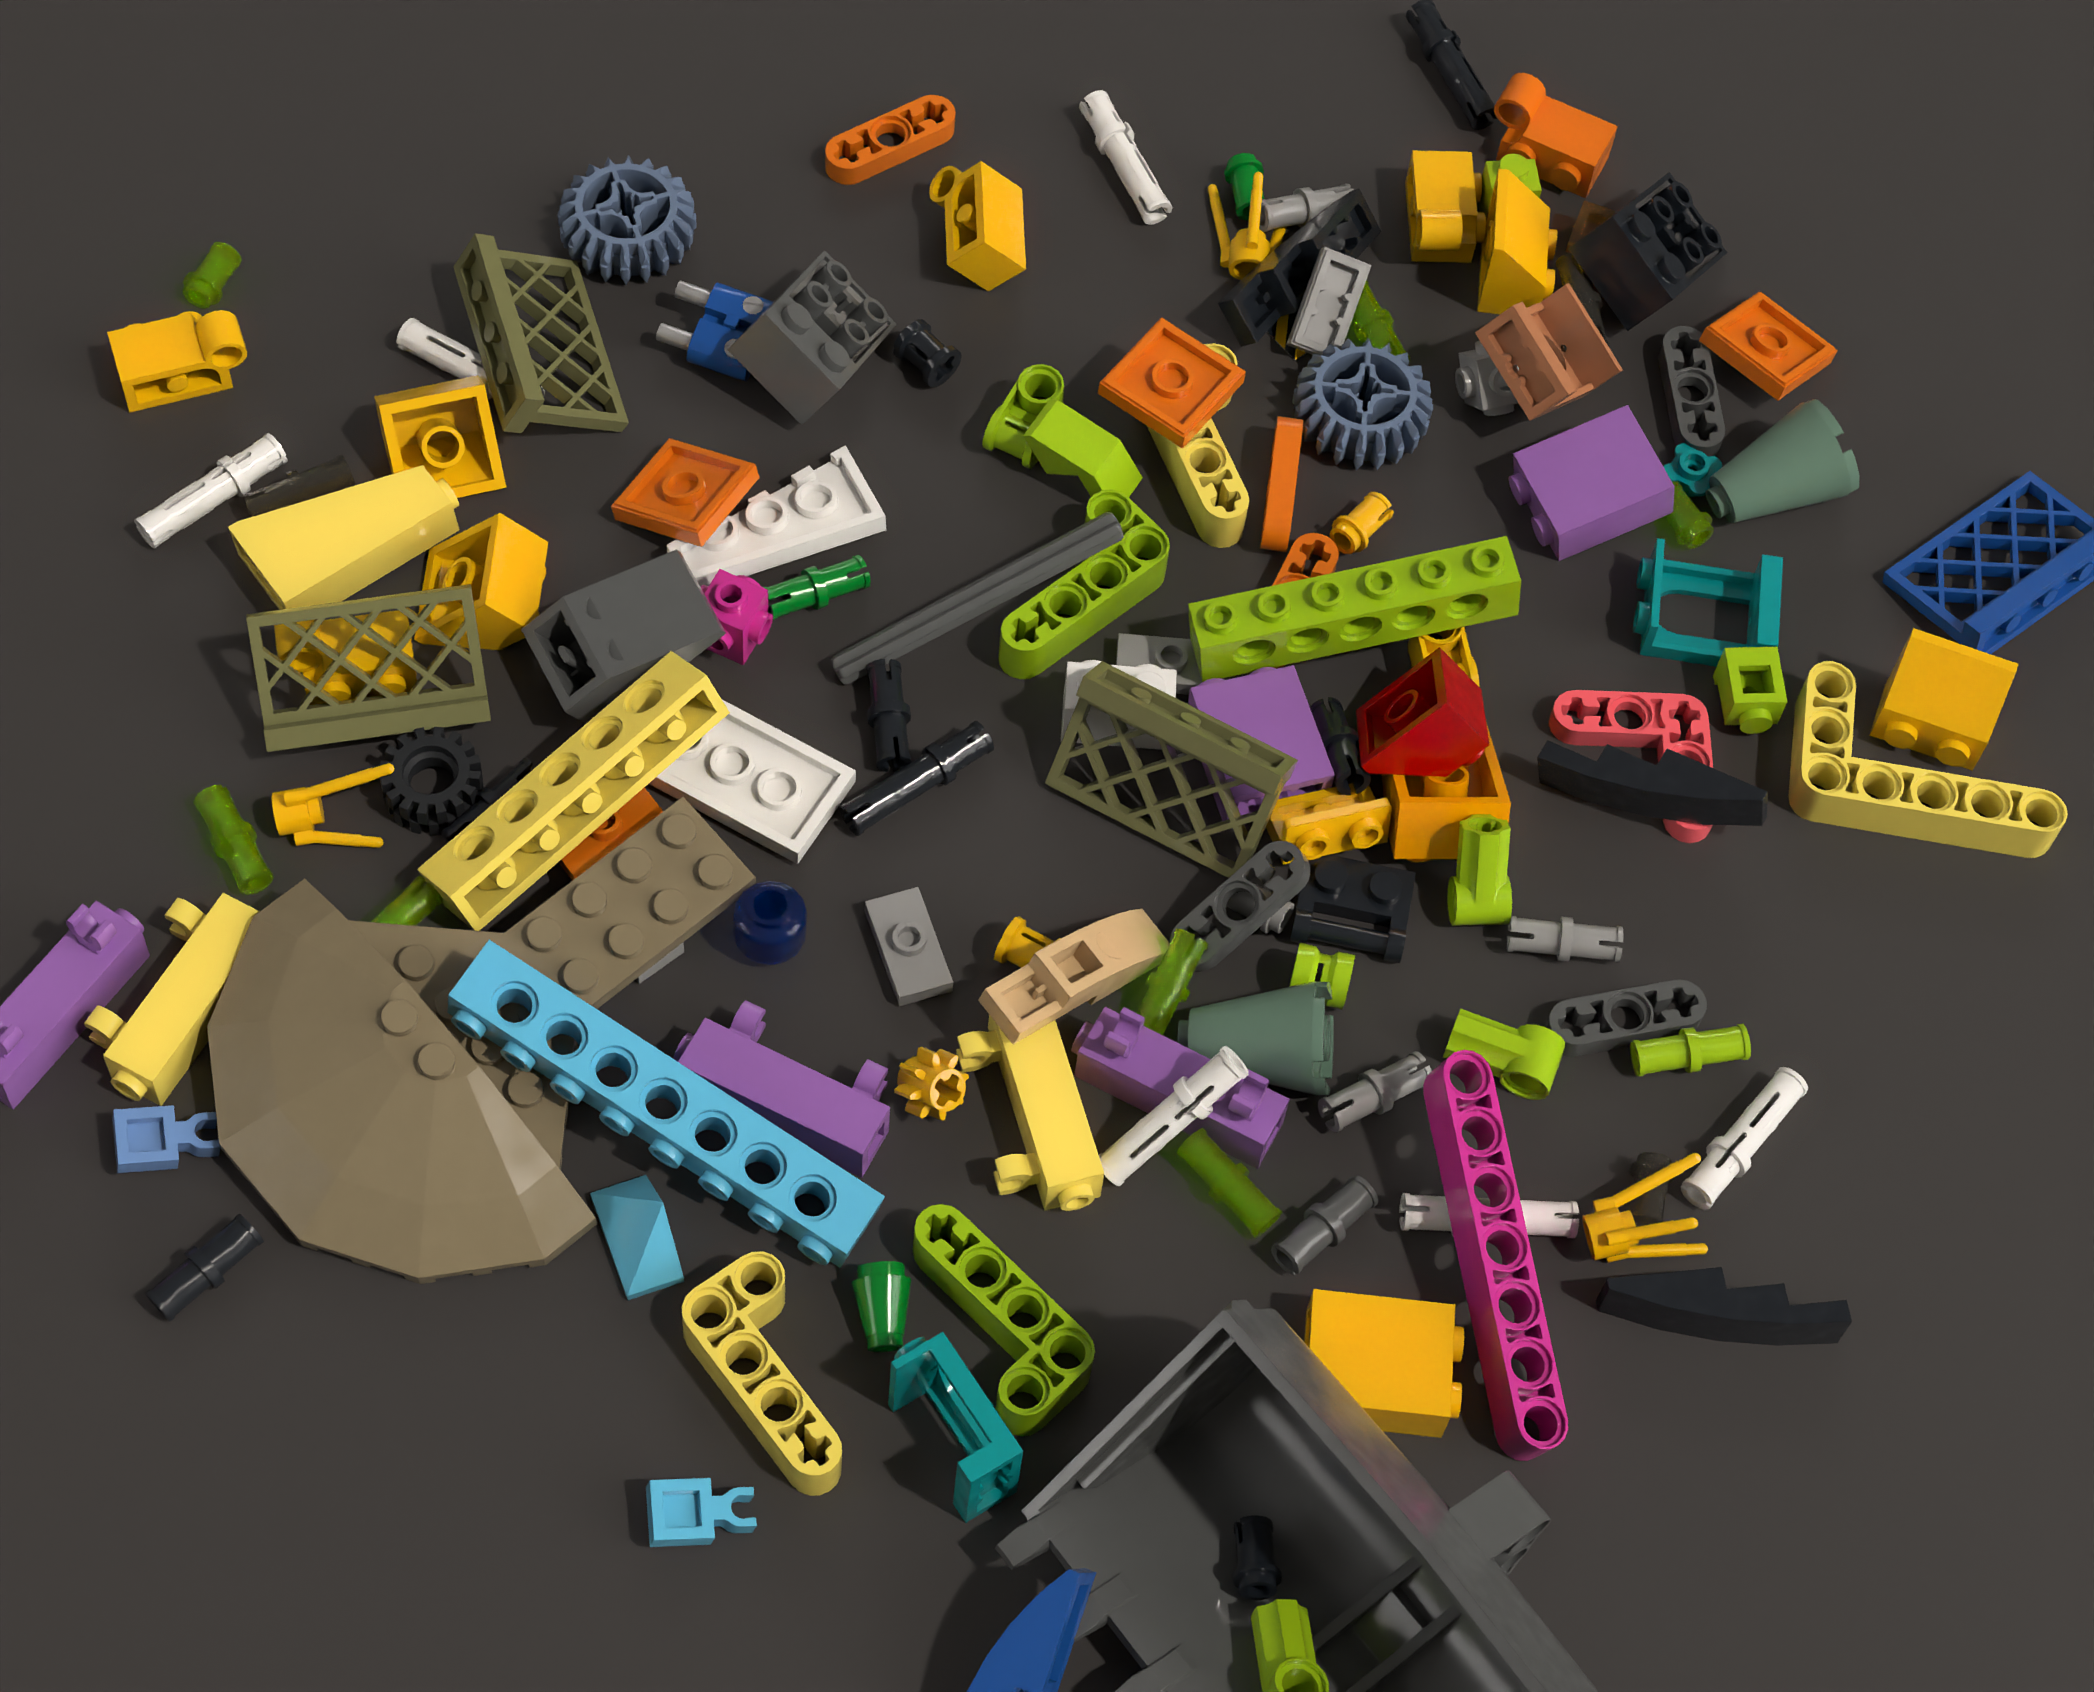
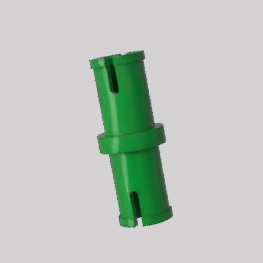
[763,555,871,621]

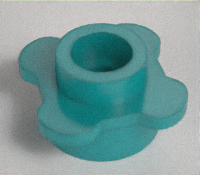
[1663,443,1722,497]

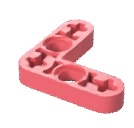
[1549,690,1713,843]

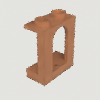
[1475,283,1623,421]

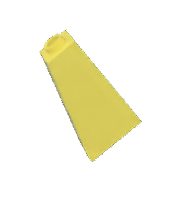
[228,465,460,610]

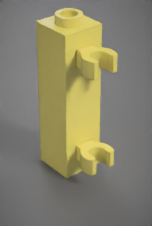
[84,893,260,1106]
[956,1015,1104,1211]

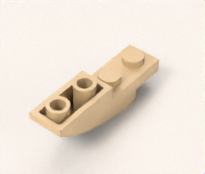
[978,909,1174,1045]

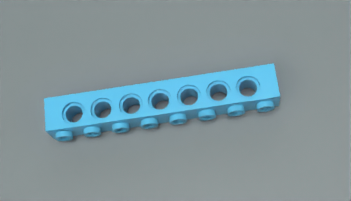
[448,940,885,1268]

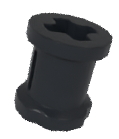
[893,319,962,387]

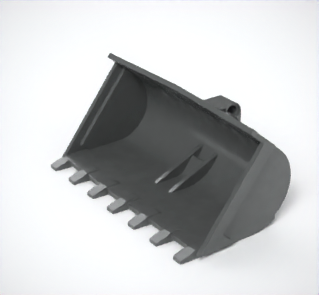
[995,1300,1599,1692]

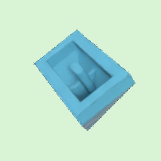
[590,1175,684,1300]

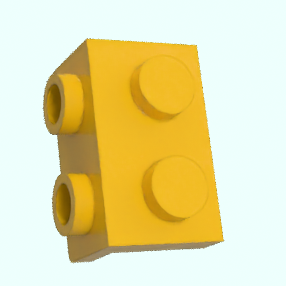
[1266,783,1392,865]

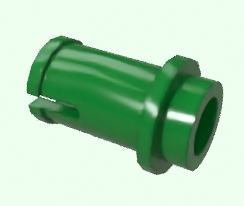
[1224,153,1265,220]

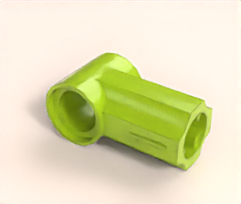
[1447,814,1512,926]
[1443,1008,1565,1100]
[1251,1599,1329,1692]

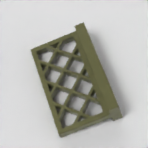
[453,233,629,433]
[246,584,491,752]
[1045,661,1298,878]

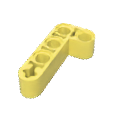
[1147,343,1249,548]
[682,1251,842,1496]

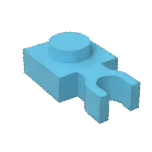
[646,1478,757,1547]

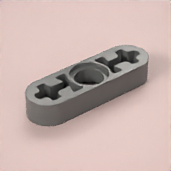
[1658,326,1725,456]
[1170,841,1310,971]
[1545,979,1707,1057]

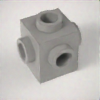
[1455,341,1519,416]

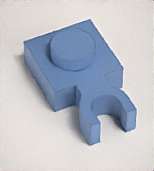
[112,1105,220,1173]

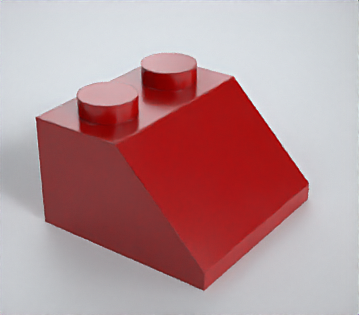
[1356,647,1490,777]

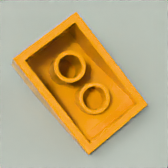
[1382,723,1511,862]

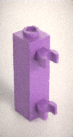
[0,900,150,1110]
[673,1000,890,1178]
[1071,1007,1290,1169]

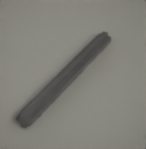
[831,512,1123,684]

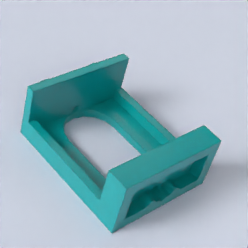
[1633,538,1783,667]
[888,1332,1023,1523]

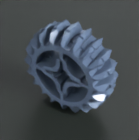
[558,155,697,285]
[1292,338,1433,471]

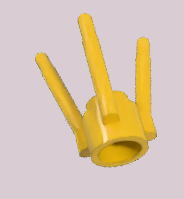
[1208,172,1287,280]
[272,763,395,848]
[1582,1153,1708,1263]

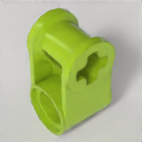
[982,364,1064,469]

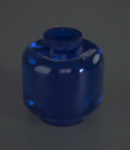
[733,880,807,965]

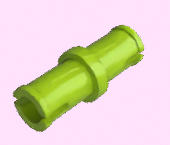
[1630,1024,1751,1077]

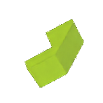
[1023,399,1143,497]

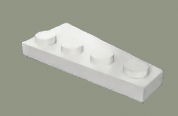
[667,445,886,587]

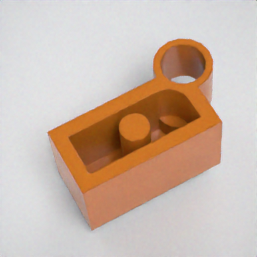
[1494,73,1618,199]

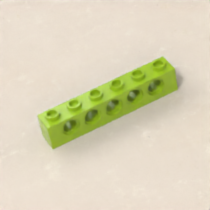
[1188,536,1521,682]

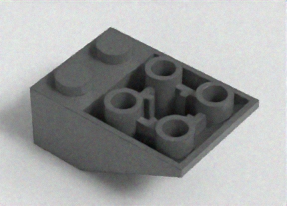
[727,250,897,425]
[521,549,726,724]

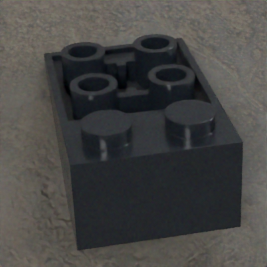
[1568,172,1728,331]

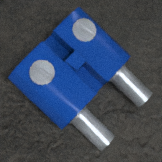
[656,280,774,382]

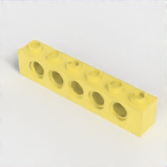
[417,651,730,931]

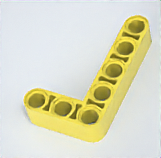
[1788,661,2068,858]

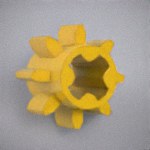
[894,1047,969,1121]

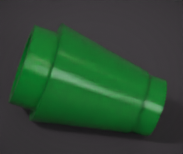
[852,1261,911,1353]

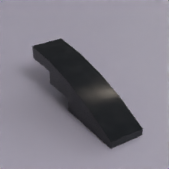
[1218,189,1381,347]
[1537,740,1768,826]
[1596,1267,1852,1346]

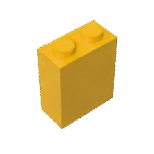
[1304,1289,1464,1438]

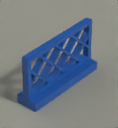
[1882,471,2094,654]

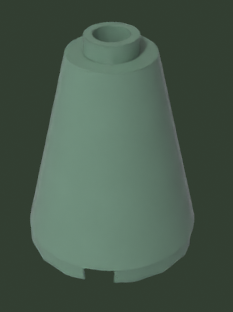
[1705,399,1860,523]
[1178,981,1334,1096]

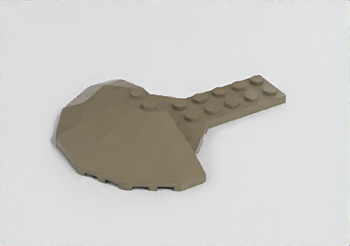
[207,797,756,1284]

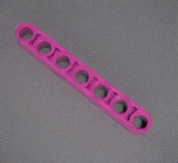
[1423,1050,1568,1461]

